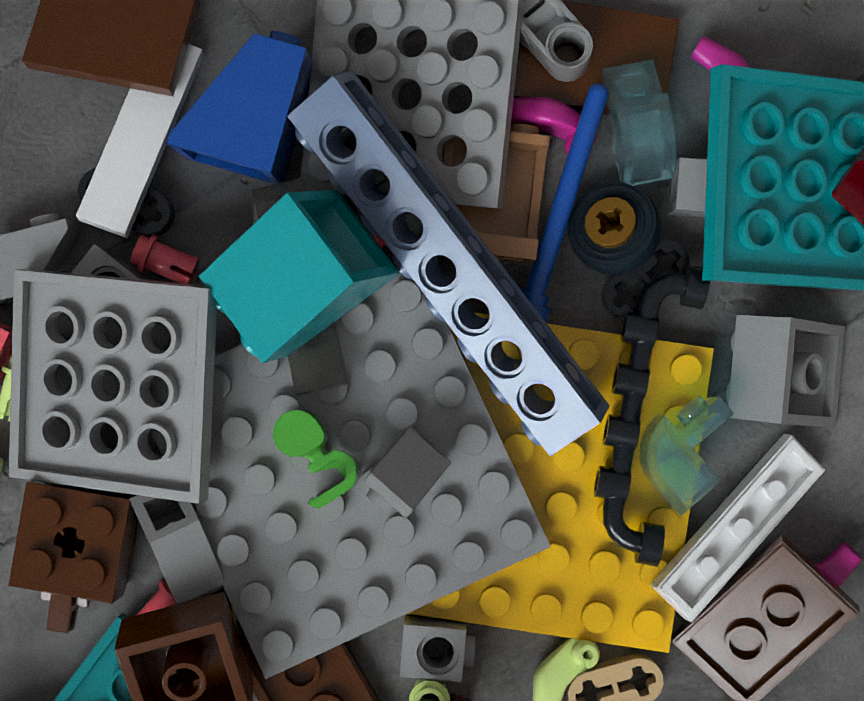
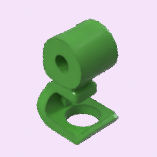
[273,410,360,509]

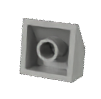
[726,315,845,428]

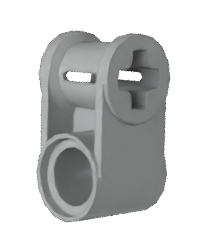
[519,0,593,82]

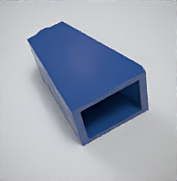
[167,31,313,186]

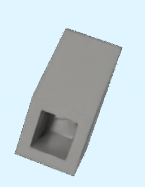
[0,213,81,306]
[364,426,451,519]
[129,495,225,604]

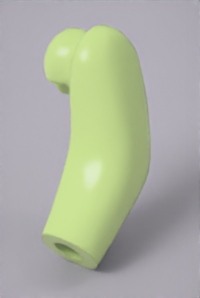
[533,638,600,701]

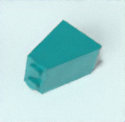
[199,189,399,363]

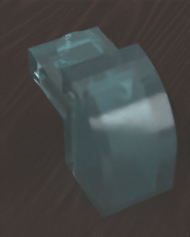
[601,59,676,186]
[640,396,734,516]

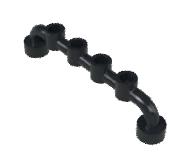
[594,265,710,567]

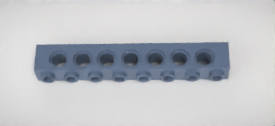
[287,70,610,456]

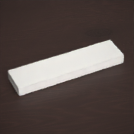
[76,44,204,238]
[650,434,825,623]

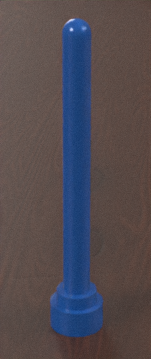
[520,83,609,323]

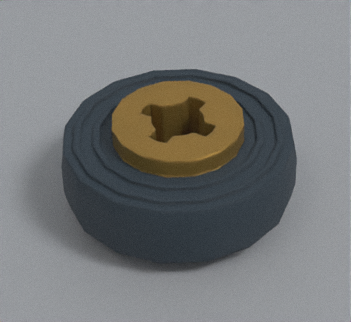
[568,182,661,275]

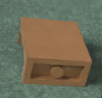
[443,124,550,264]

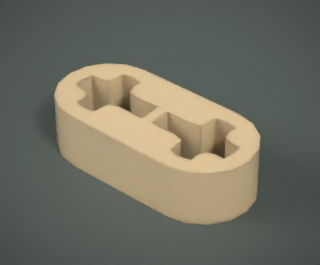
[566,653,664,701]

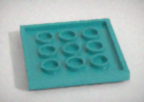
[702,64,864,291]

